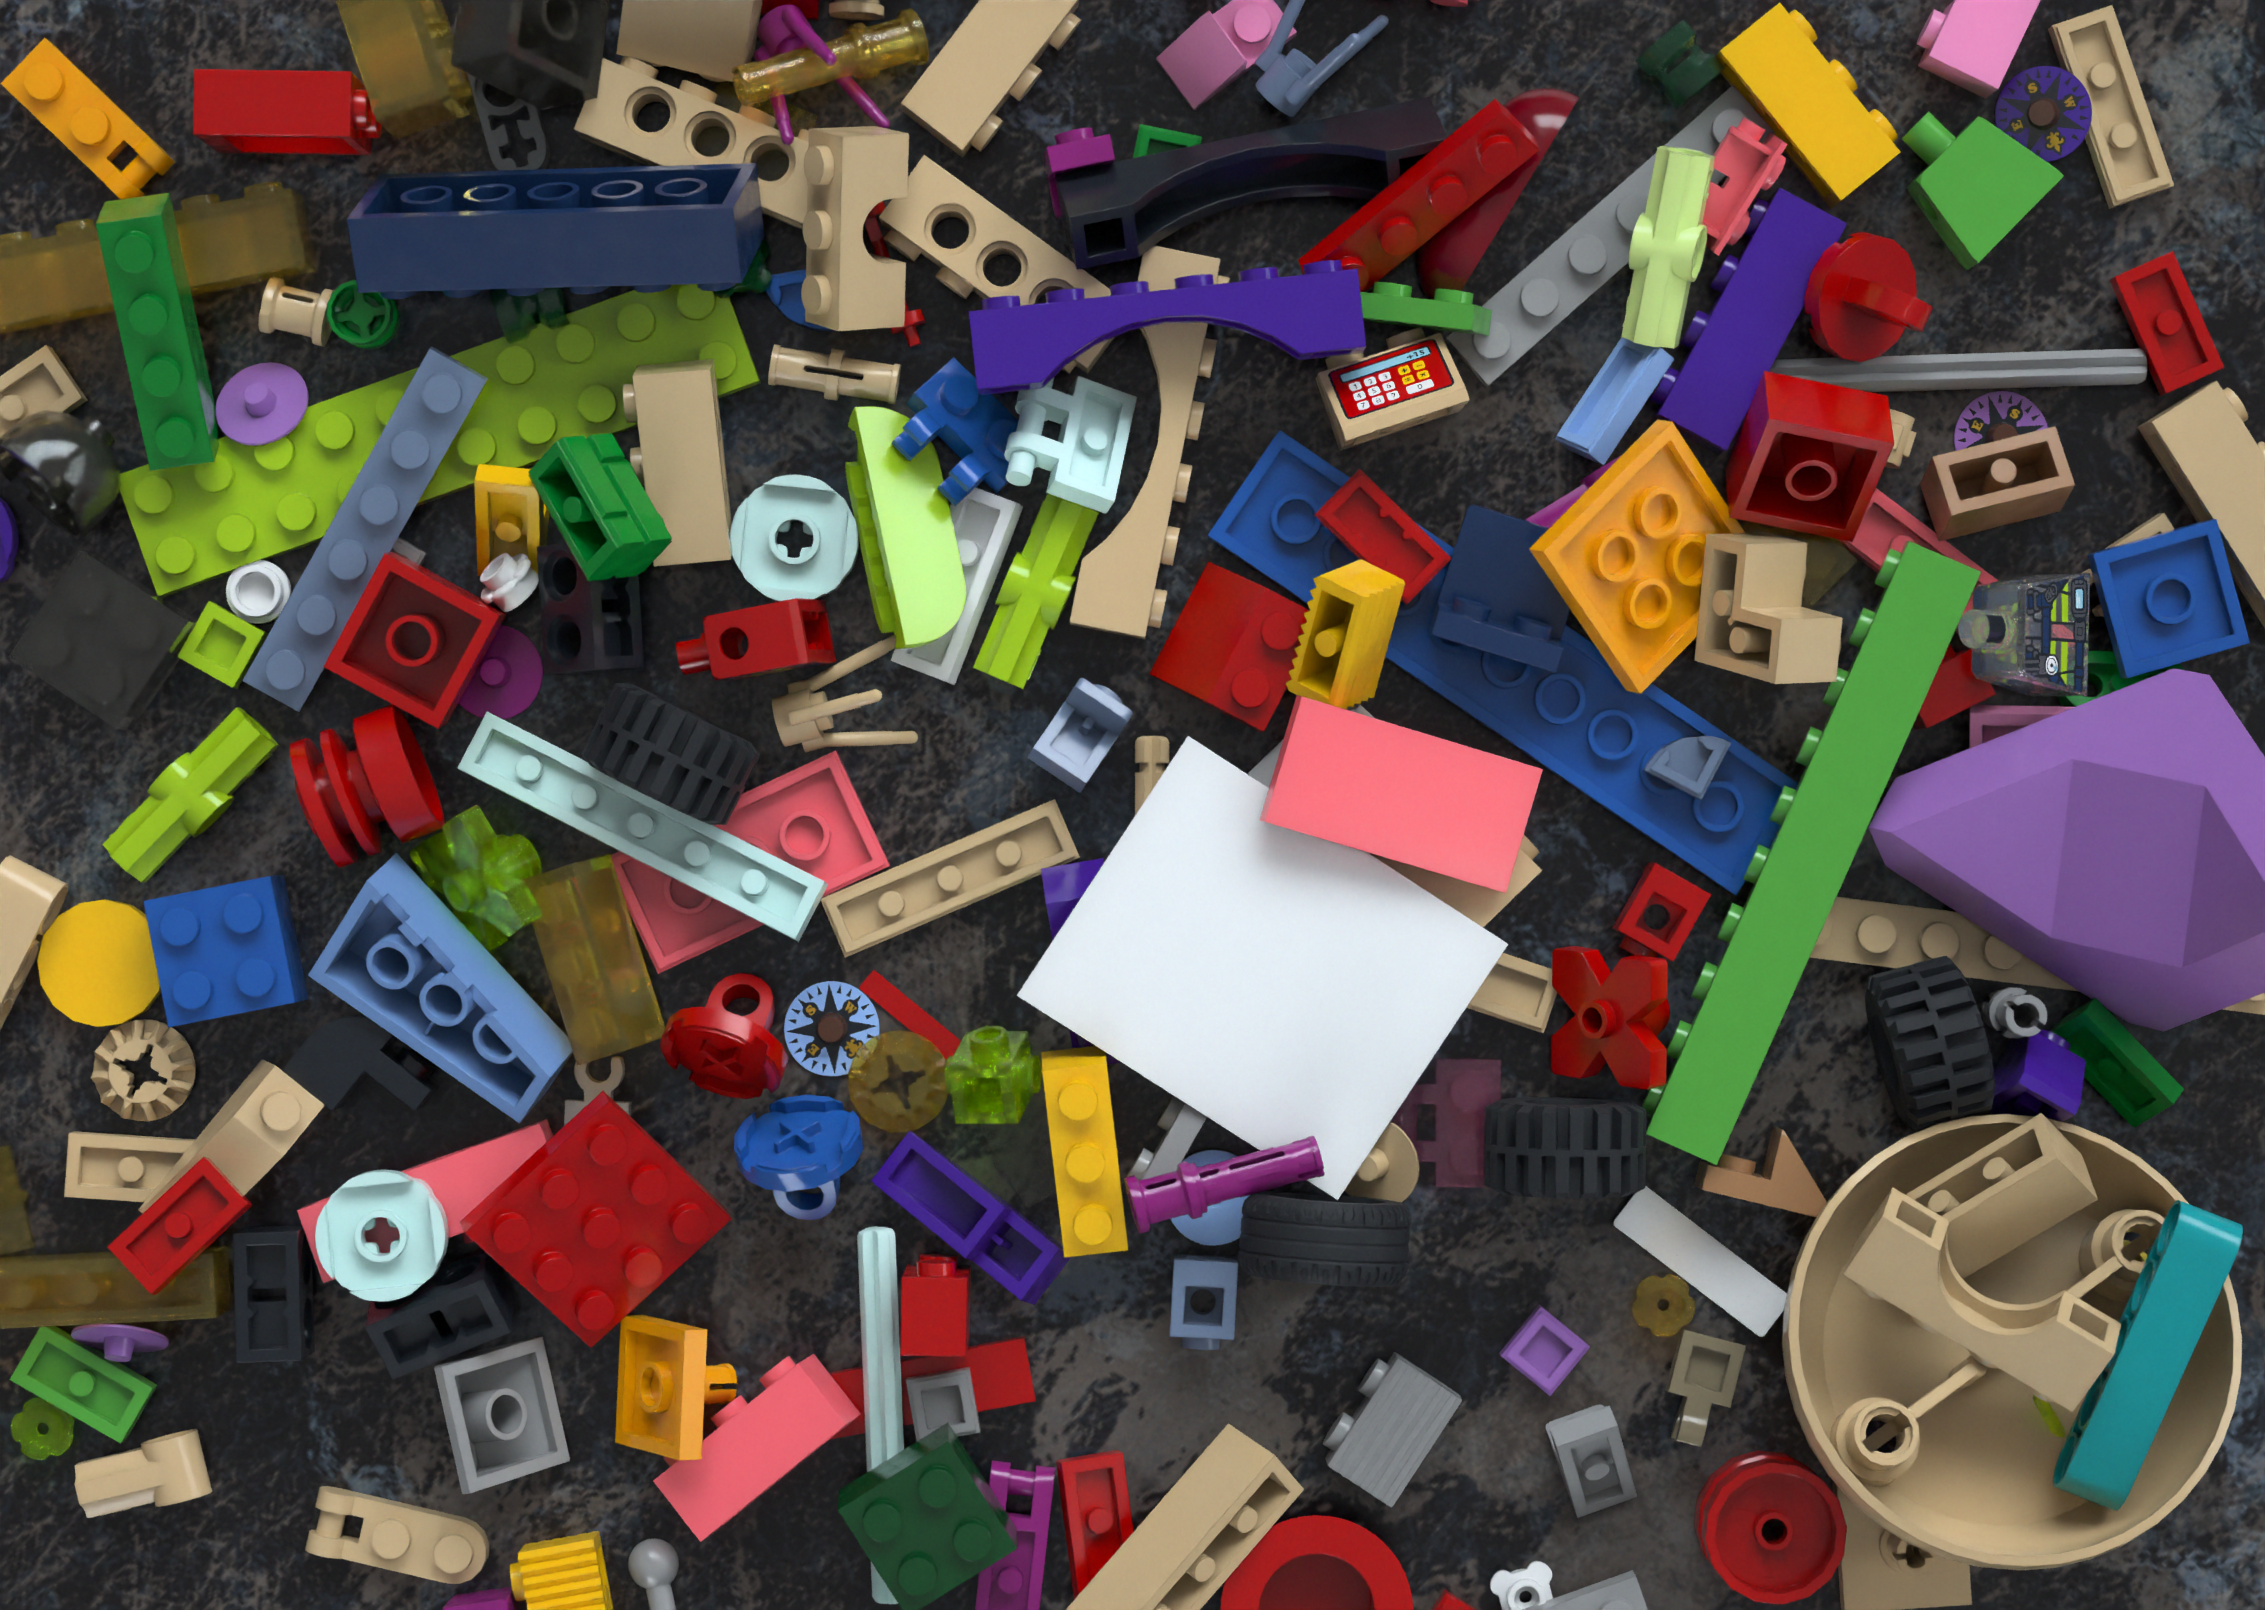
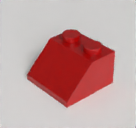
[1149,561,1310,733]

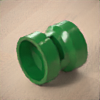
[327,280,400,350]

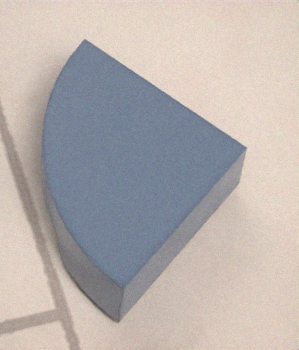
[1642,736,1731,800]

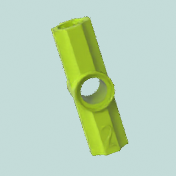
[973,493,1099,689]
[102,707,280,883]

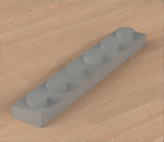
[1445,85,1775,388]

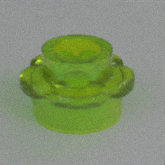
[11,1397,74,1460]

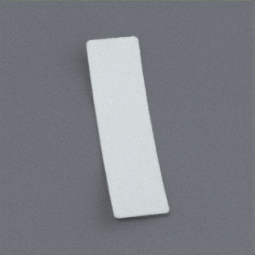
[1614,1186,1787,1337]

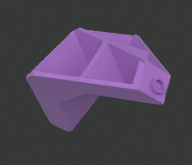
[1868,668,2265,1031]

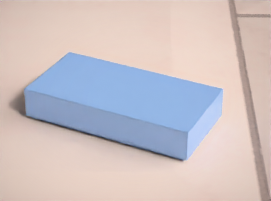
[1555,338,1674,466]

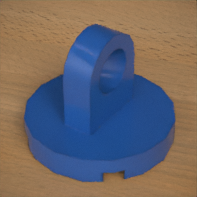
[734,1095,863,1220]

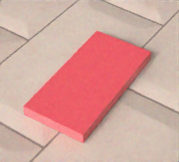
[1260,695,1543,893]
[604,750,890,974]

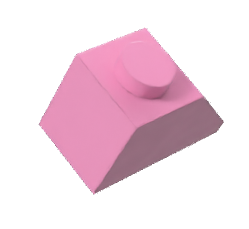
[1917,0,2041,99]

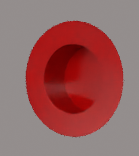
[1221,1515,1413,1610]

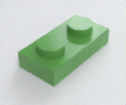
[1360,282,1492,336]
[10,1321,158,1444]

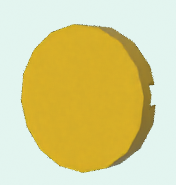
[37,899,161,1027]

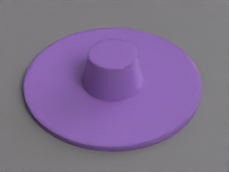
[215,362,309,446]
[71,1324,169,1362]

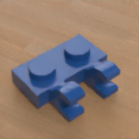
[891,357,1018,506]

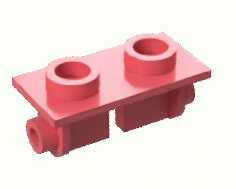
[1702,117,1788,256]

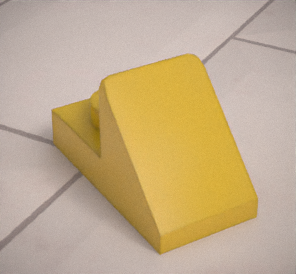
[474,464,549,576]

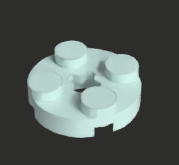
[730,475,859,601]
[315,1169,449,1302]

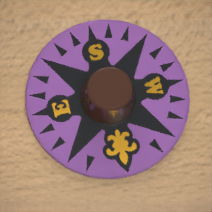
[1954,391,2048,451]

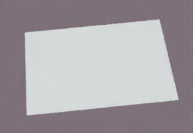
[1017,736,1508,1200]

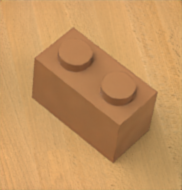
[1920,426,2075,541]

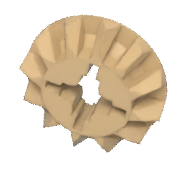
[91,1019,196,1122]

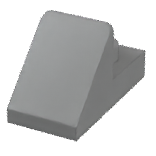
[1546,1405,1637,1518]

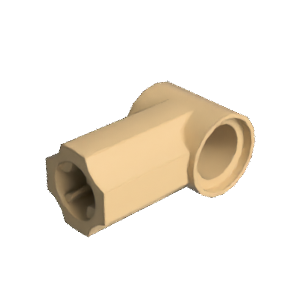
[74,1429,212,1518]

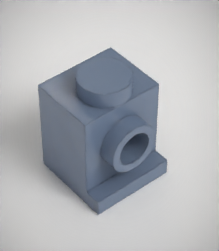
[1169,1253,1238,1350]

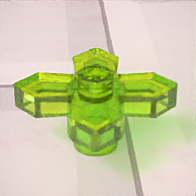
[410,805,542,953]

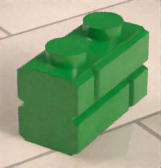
[528,433,672,581]

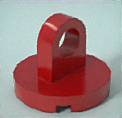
[1804,232,1933,362]
[660,973,789,1099]

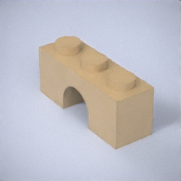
[801,126,909,331]

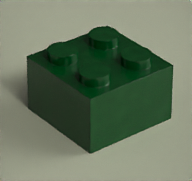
[838,1422,1018,1610]

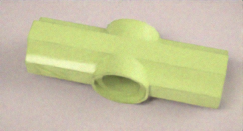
[1621,146,1715,349]

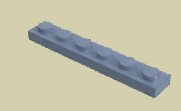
[242,346,488,712]

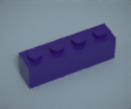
[1649,187,1847,455]

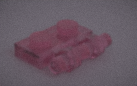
[1392,1058,1501,1188]

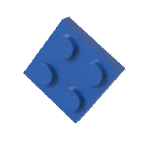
[2087,519,2250,678]

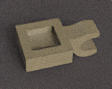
[1665,1329,1746,1447]

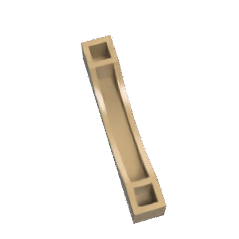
[1070,246,1230,640]

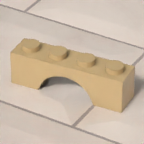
[1843,1187,2121,1412]

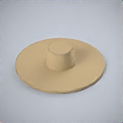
[1345,1121,1419,1203]

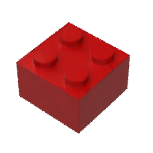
[1725,371,1894,542]
[323,552,507,729]

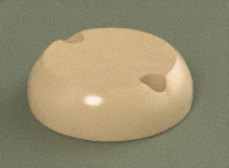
[1782,1114,2242,1570]

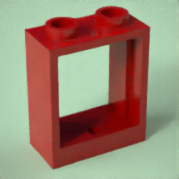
[193,69,382,155]

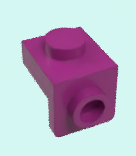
[1042,127,1115,219]

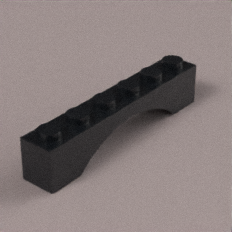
[1055,97,1448,270]

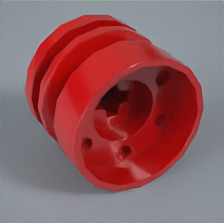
[289,704,445,868]

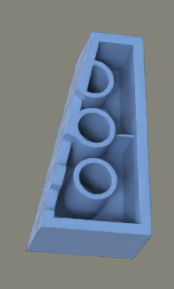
[308,853,577,1123]

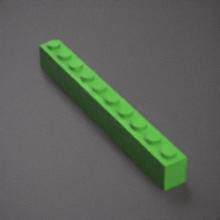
[1641,541,1981,1165]

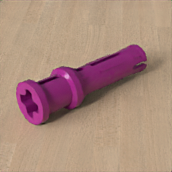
[1124,1136,1325,1234]

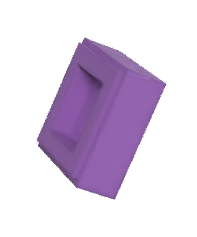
[1499,1305,1590,1396]

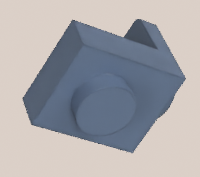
[1027,678,1133,793]

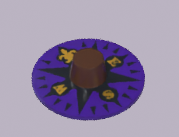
[1995,66,2092,162]

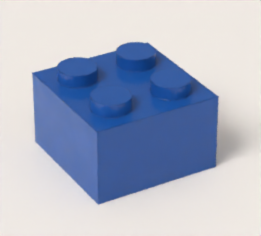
[143,875,309,1028]

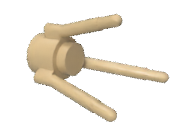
[772,635,918,752]

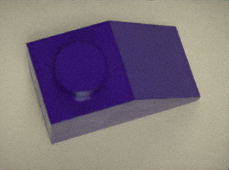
[1988,1029,2086,1122]

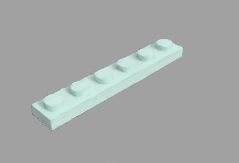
[457,712,828,942]

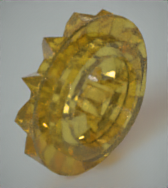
[848,1030,950,1133]

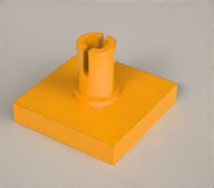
[615,1315,737,1461]

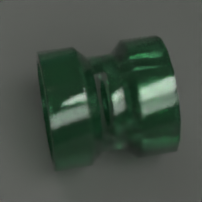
[1635,19,1726,110]
[489,287,570,344]

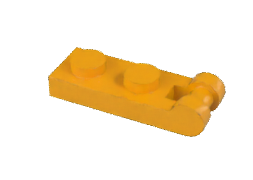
[0,38,175,199]

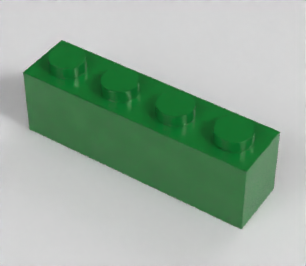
[96,193,222,471]

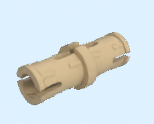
[768,344,901,405]

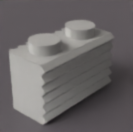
[1323,1352,1462,1508]

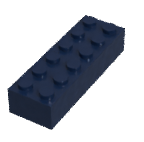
[347,163,764,299]

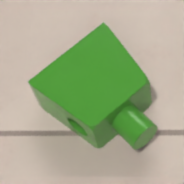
[1902,111,2064,270]

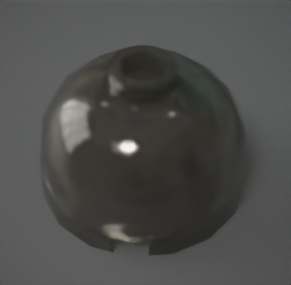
[0,410,121,537]

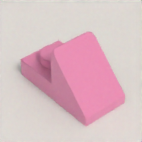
[1156,0,1297,111]

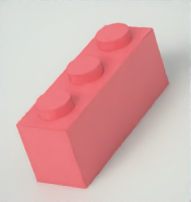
[653,1354,861,1542]

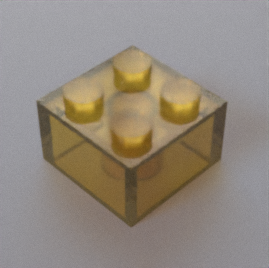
[336,0,472,139]

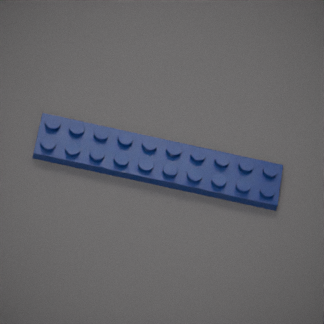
[1207,430,1798,895]

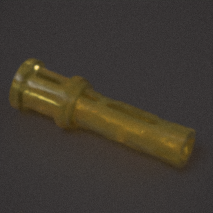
[732,8,929,107]

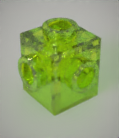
[945,1026,1042,1124]

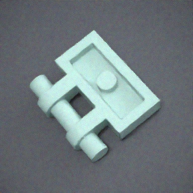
[1004,376,1137,514]

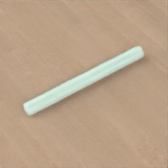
[857,1226,904,1604]

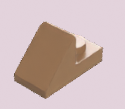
[1694,1126,1827,1217]

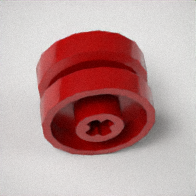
[1694,1450,1847,1605]

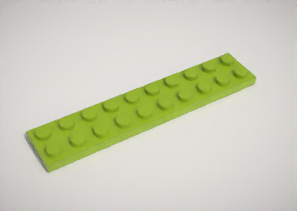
[115,284,761,597]

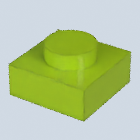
[177,601,269,689]

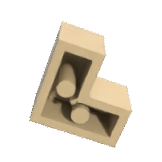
[1694,533,1843,684]

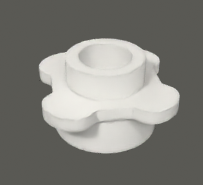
[1490,1561,1553,1610]

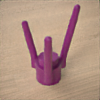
[754,5,890,145]

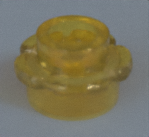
[1632,1274,1695,1337]

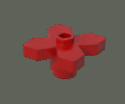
[1551,946,1670,1090]

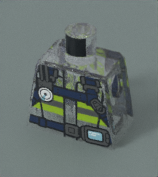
[1958,573,2090,697]

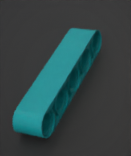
[2053,1200,2243,1511]

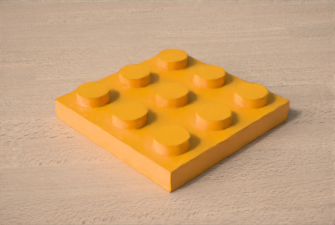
[1529,419,1745,694]

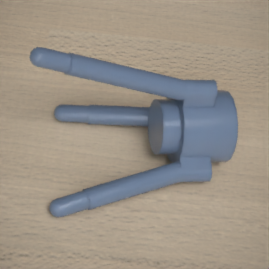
[1255,0,1388,117]

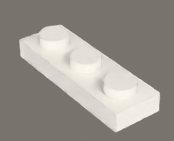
[891,488,1023,685]

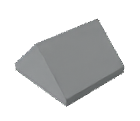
[434,1336,570,1494]

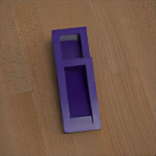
[871,1131,1071,1305]

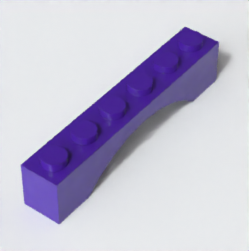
[969,260,1366,395]

